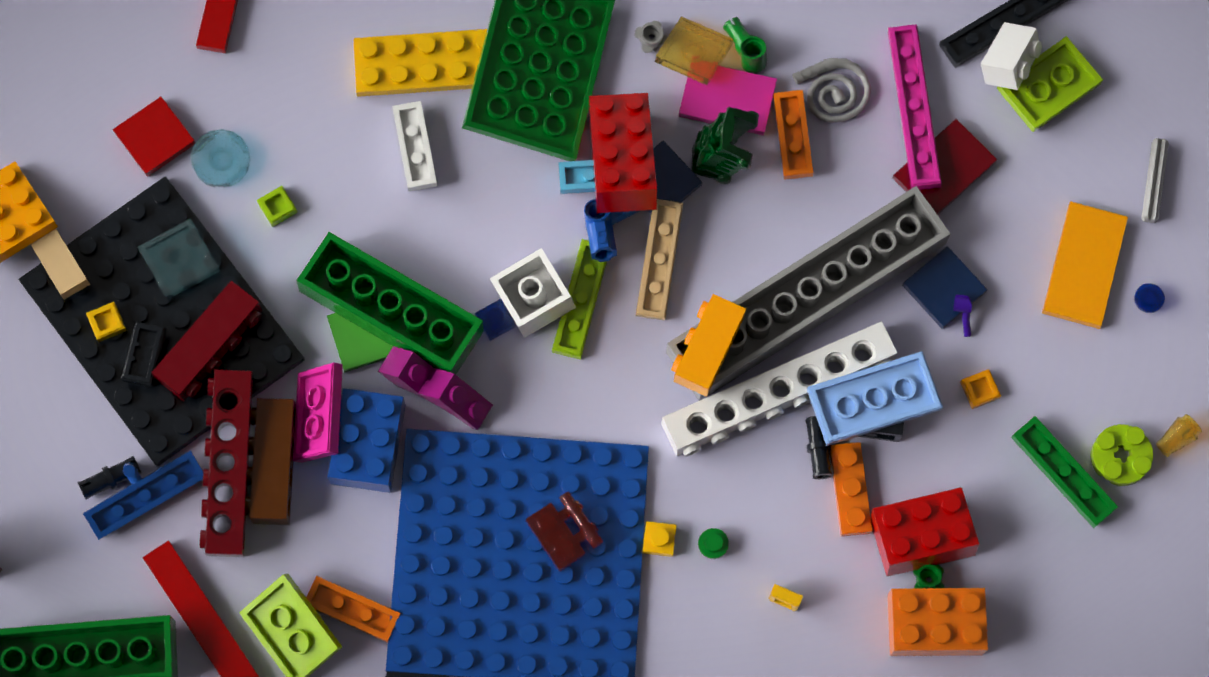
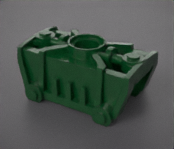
[692,107,759,184]

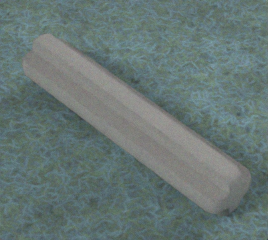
[1141,138,1169,223]

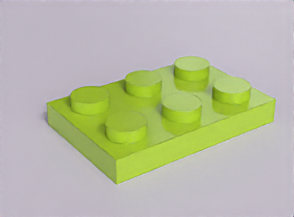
[997,36,1103,132]
[239,573,342,677]

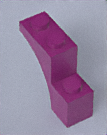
[378,346,493,430]

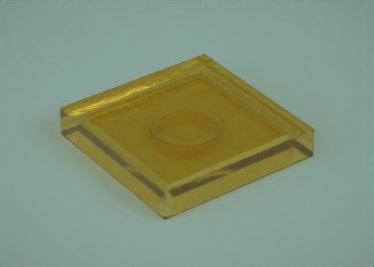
[655,16,733,85]

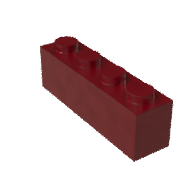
[152,281,263,402]

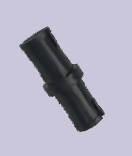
[805,416,832,480]
[77,456,142,500]

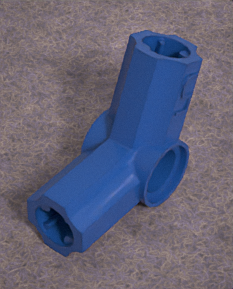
[584,198,639,262]

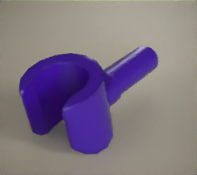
[953,294,972,337]

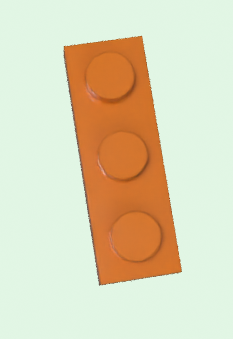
[773,90,813,180]
[830,442,872,537]
[306,576,401,643]

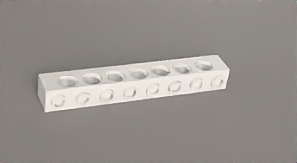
[661,321,897,457]

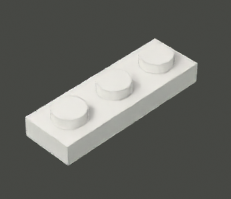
[392,101,437,192]

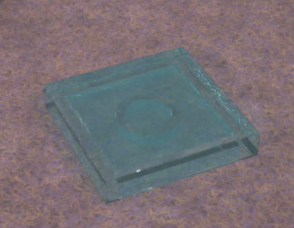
[138,218,220,299]

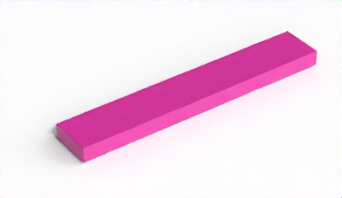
[888,24,942,190]

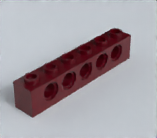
[200,370,253,557]

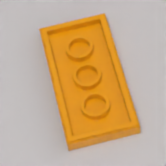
[1042,201,1128,329]

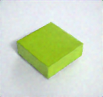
[256,186,298,227]

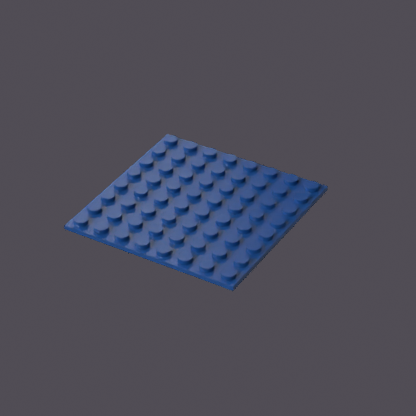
[386,428,649,677]

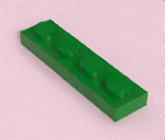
[1011,416,1118,528]

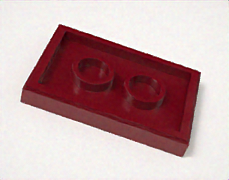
[892,119,997,215]

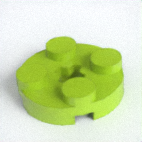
[1090,424,1153,486]

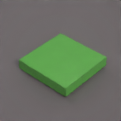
[327,313,393,372]

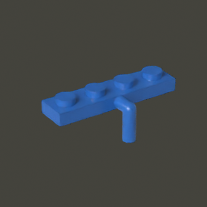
[83,450,203,540]

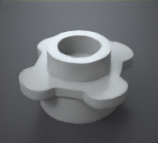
[635,21,668,53]

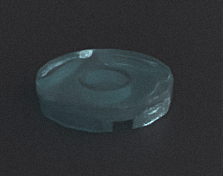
[191,129,250,188]

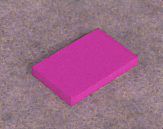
[678,60,777,136]
[293,363,343,463]

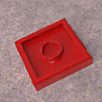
[112,97,196,177]

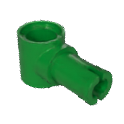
[723,17,767,74]

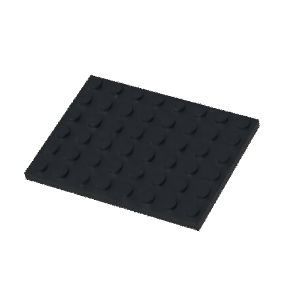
[18,176,305,467]

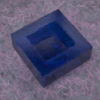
[475,299,516,341]

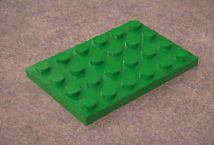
[462,0,615,161]

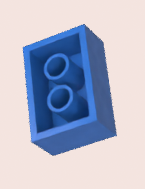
[327,388,406,493]

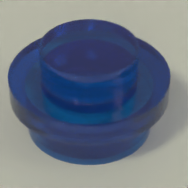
[1134,283,1165,313]

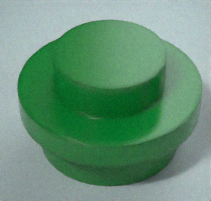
[698,528,729,559]

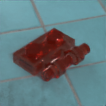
[525,491,603,572]

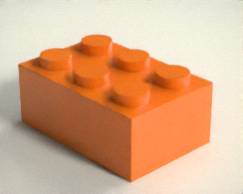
[888,588,988,656]

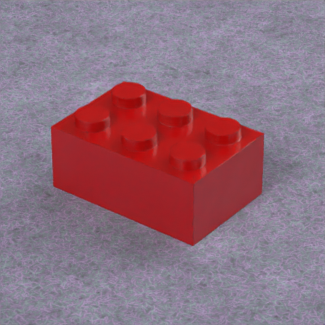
[871,487,979,577]

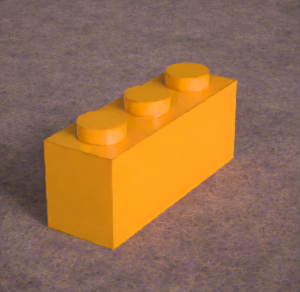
[671,294,746,397]

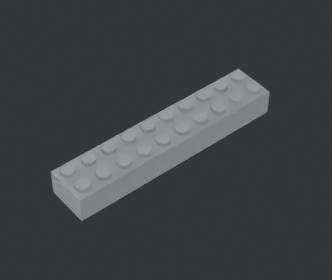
[666,186,951,401]

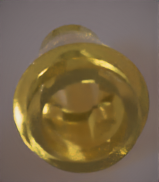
[1156,414,1202,457]

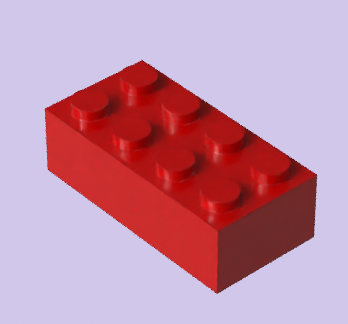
[589,93,657,213]

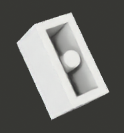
[981,22,1042,90]

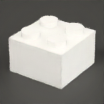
[490,248,576,338]

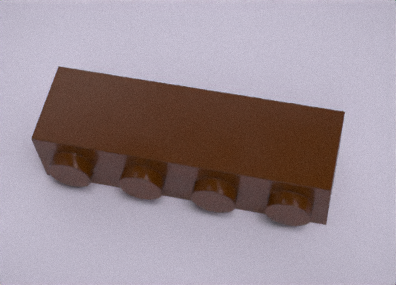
[245,398,296,525]

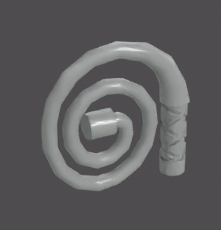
[792,58,871,123]

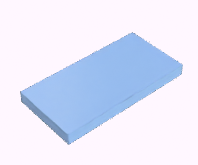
[807,351,943,446]

